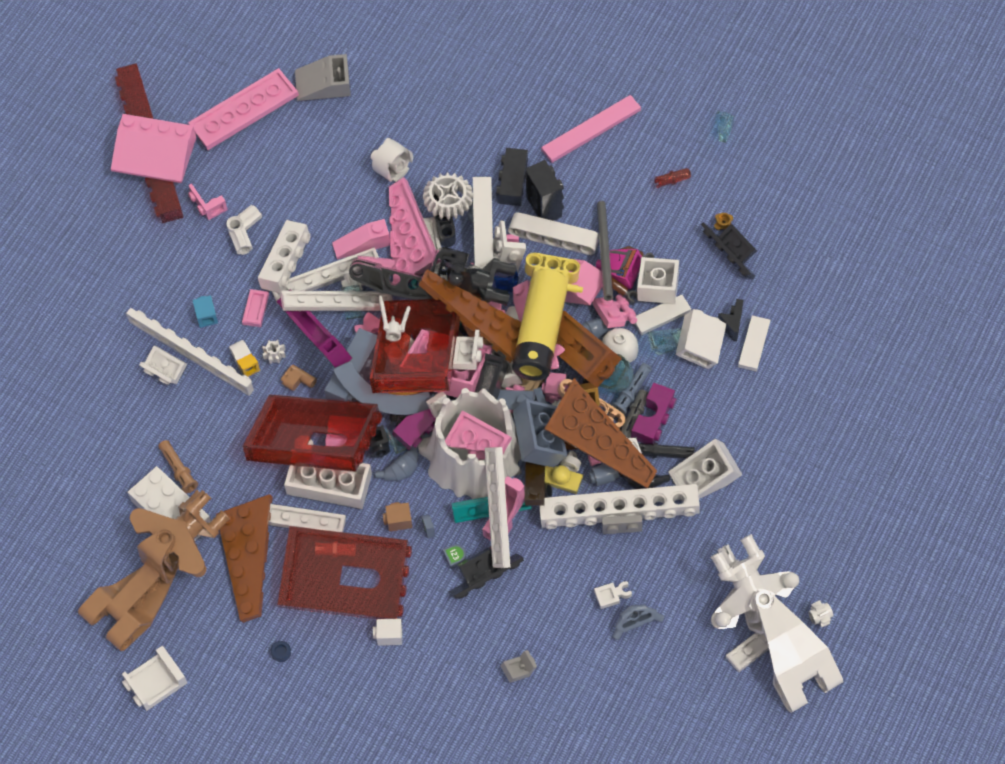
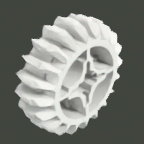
[423,172,473,221]

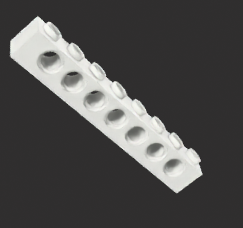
[540,484,700,529]

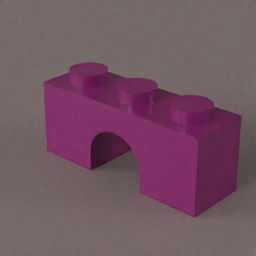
[631,382,677,444]

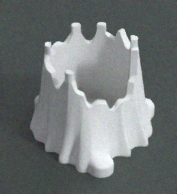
[418,388,521,499]

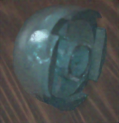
[600,354,634,393]

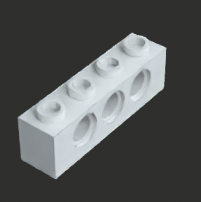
[258,220,310,293]

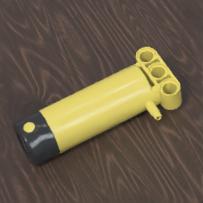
[512,253,583,381]

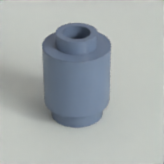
[589,464,619,486]

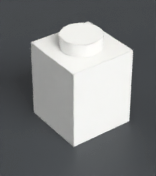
[373,619,402,646]

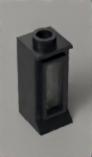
[475,353,509,400]

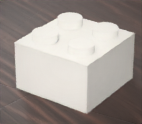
[637,257,679,304]

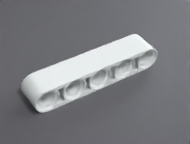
[508,213,599,255]

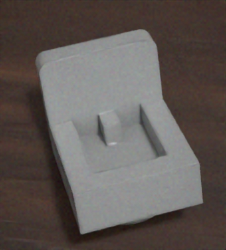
[501,650,537,683]

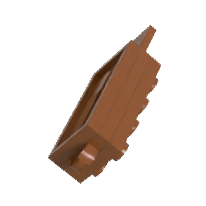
[556,311,622,387]

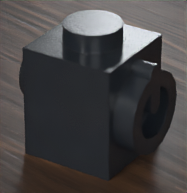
[365,425,390,458]

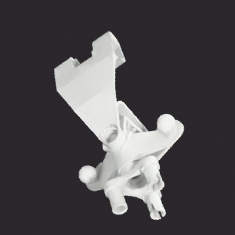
[710,534,843,713]

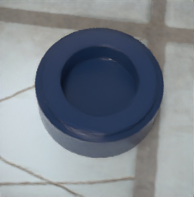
[271,641,291,662]

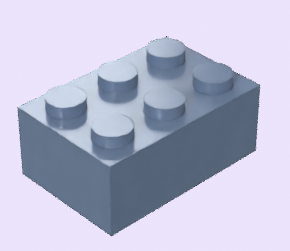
[513,399,567,468]

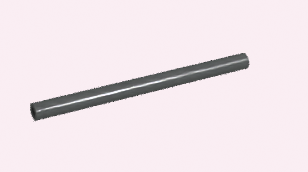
[597,201,613,301]

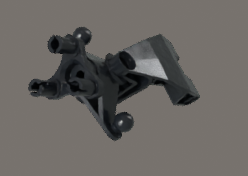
[349,247,516,306]

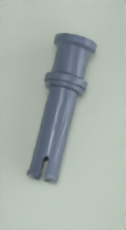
[611,363,652,415]

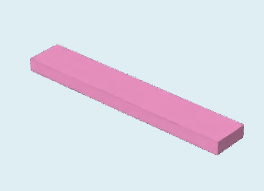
[541,95,641,163]

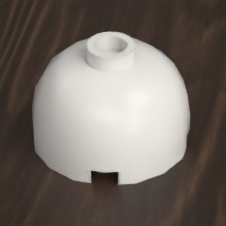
[602,328,639,367]

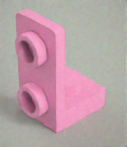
[188,184,228,220]

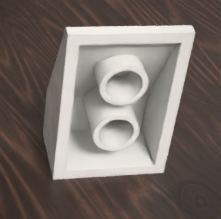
[668,439,742,499]

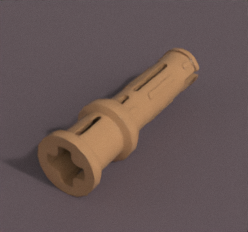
[158,440,199,493]

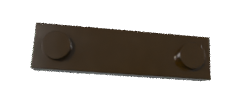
[525,462,545,506]

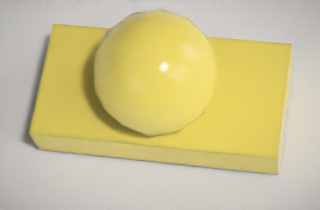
[545,465,583,494]

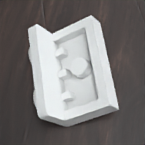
[453,330,483,370]
[139,346,187,385]

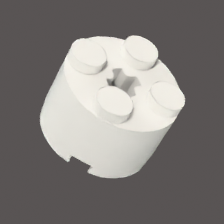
[371,138,413,182]

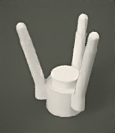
[379,295,410,342]

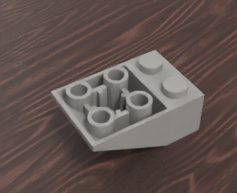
[295,54,351,101]

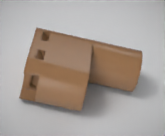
[281,365,317,391]

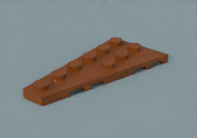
[419,269,521,363]
[216,494,273,623]

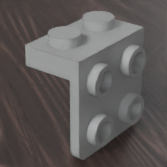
[600,504,642,534]

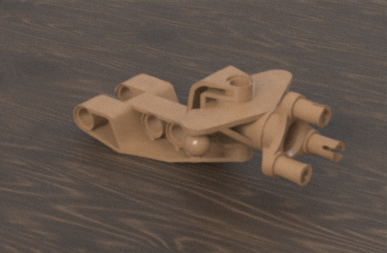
[78,490,230,651]

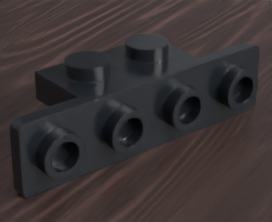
[701,222,757,279]
[449,546,524,599]

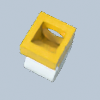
[229,340,260,377]

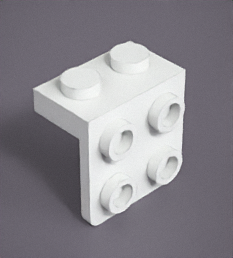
[493,221,526,274]

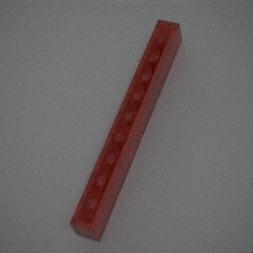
[115,63,184,224]

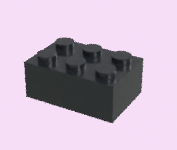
[525,160,564,221]

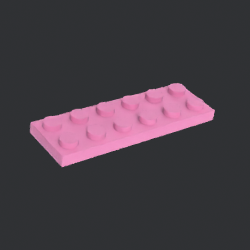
[188,68,299,150]

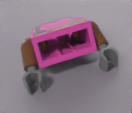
[596,246,654,305]

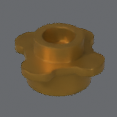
[714,213,733,230]

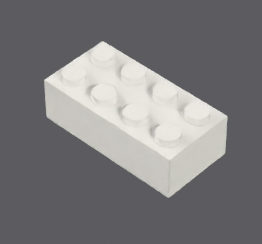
[284,450,372,509]
[128,466,211,541]

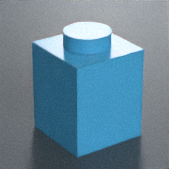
[193,295,218,328]

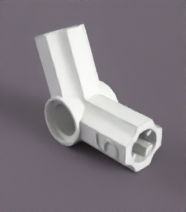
[226,205,262,255]

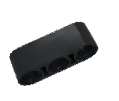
[433,194,456,247]

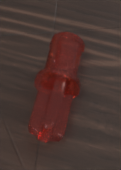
[654,168,691,188]

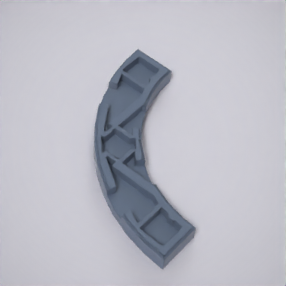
[333,361,431,415]

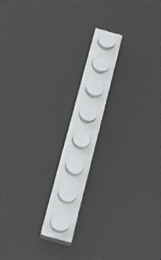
[126,308,254,396]

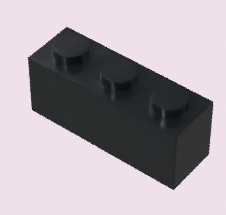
[496,148,528,206]

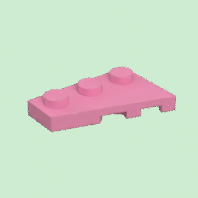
[445,410,512,454]

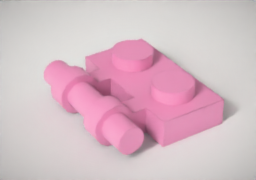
[592,294,637,328]

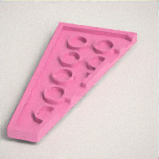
[389,177,440,284]

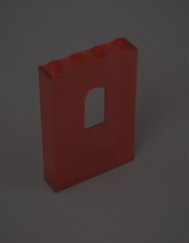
[369,299,460,393]
[242,394,382,472]
[277,526,412,620]

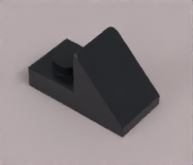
[718,299,744,342]

